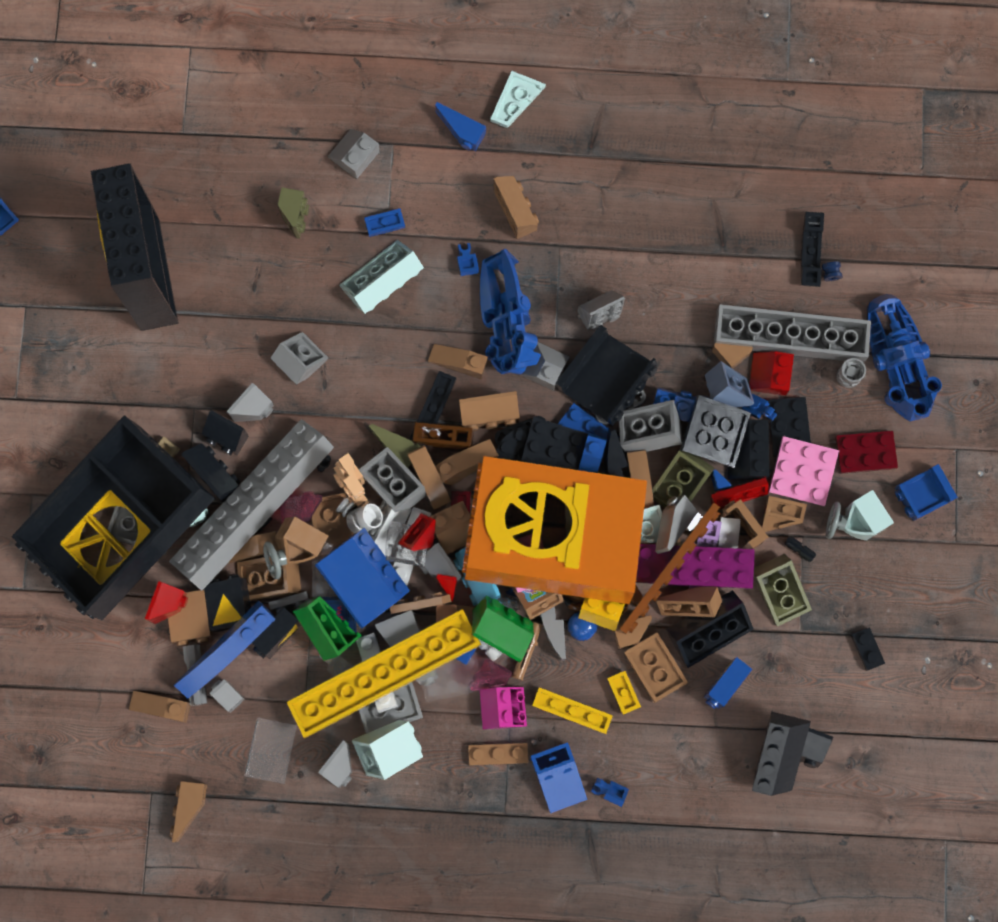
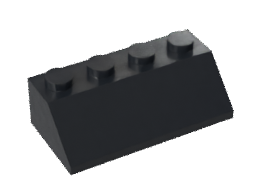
[666,590,754,668]
[752,711,811,796]

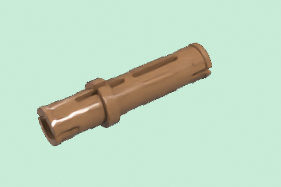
[511,621,543,681]

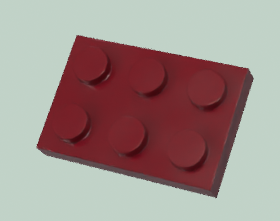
[835,431,898,474]

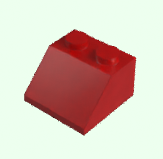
[749,351,794,396]

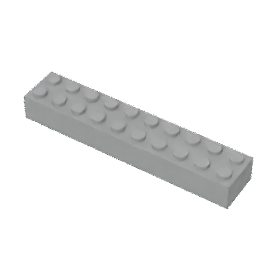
[169,419,334,591]

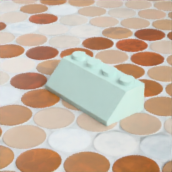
[339,240,424,314]

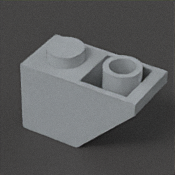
[210,679,245,713]

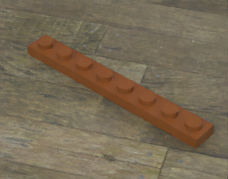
[619,503,720,634]

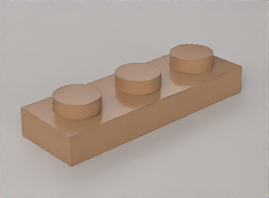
[390,592,451,614]
[468,743,528,766]

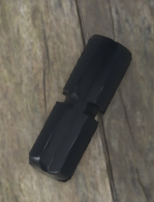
[784,536,816,562]

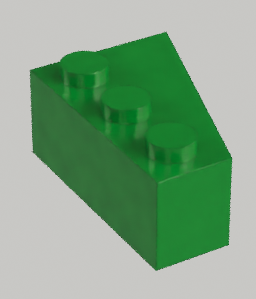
[293,596,362,661]

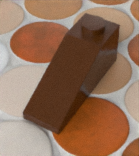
[413,422,474,452]

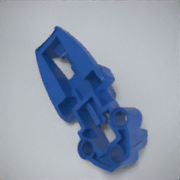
[480,248,541,375]
[867,294,942,422]

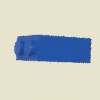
[704,657,752,709]

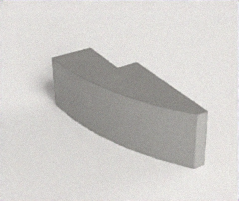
[540,607,566,661]

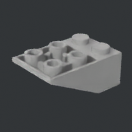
[577,290,625,331]

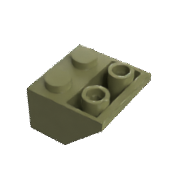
[278,187,309,239]

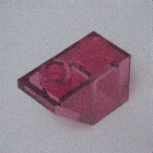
[280,491,322,523]

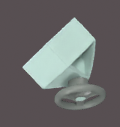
[826,490,894,541]

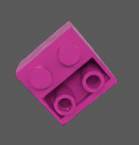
[480,687,527,730]

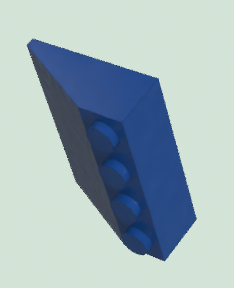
[315,528,410,628]

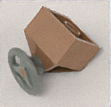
[263,517,328,580]

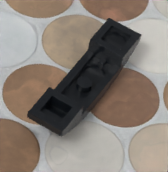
[801,212,824,287]

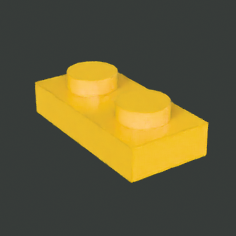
[607,671,641,715]

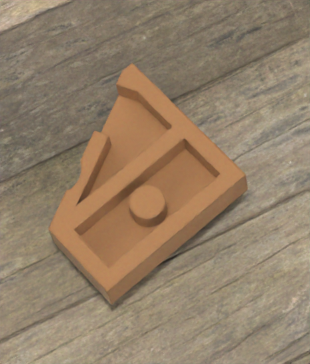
[762,496,807,532]

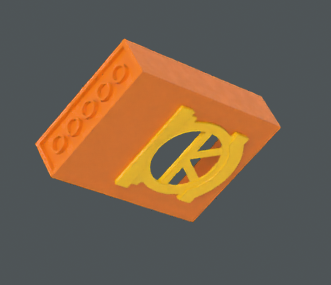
[462,456,647,604]

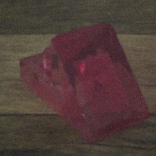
[469,659,512,691]

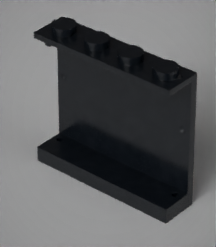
[556,324,658,426]

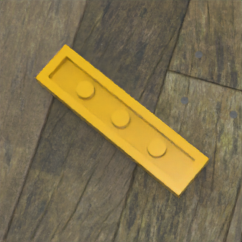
[532,687,613,735]

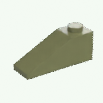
[369,424,421,470]

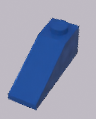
[435,102,486,152]
[578,433,607,473]

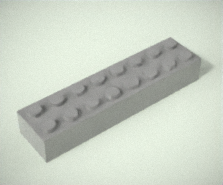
[714,304,871,363]

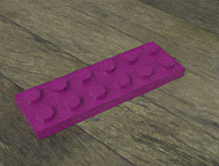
[636,544,755,589]

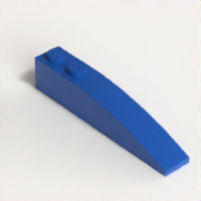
[174,601,275,699]

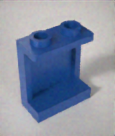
[895,464,958,521]

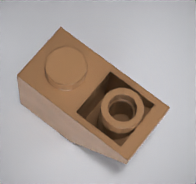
[613,614,652,650]

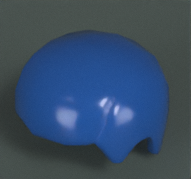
[568,611,598,641]

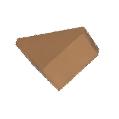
[712,343,753,369]

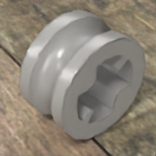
[336,498,354,517]

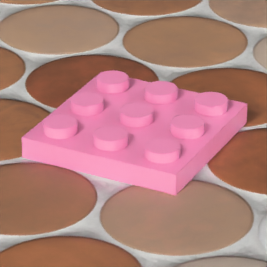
[768,436,839,506]

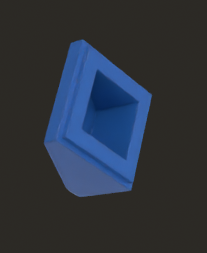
[710,470,731,492]

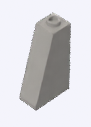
[375,610,439,686]

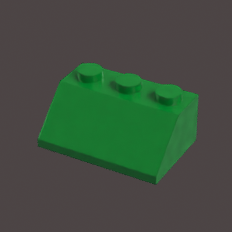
[472,595,534,662]

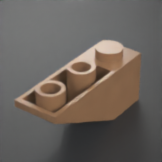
[170,781,207,842]

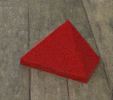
[398,513,436,551]
[437,574,457,602]

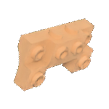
[333,453,369,508]

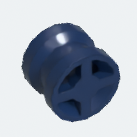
[822,261,843,282]

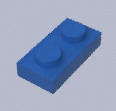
[364,209,405,237]

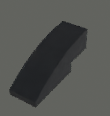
[604,429,628,477]

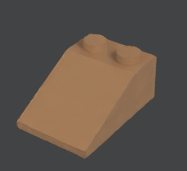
[237,558,301,600]

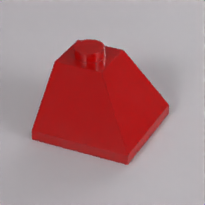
[144,581,188,624]

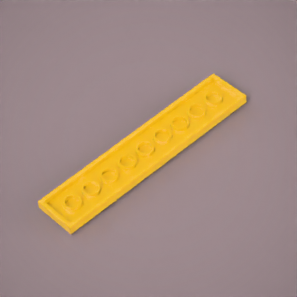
[287,609,481,738]

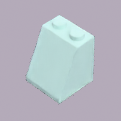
[352,720,423,780]

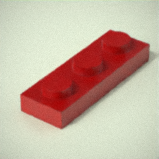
[711,477,768,509]

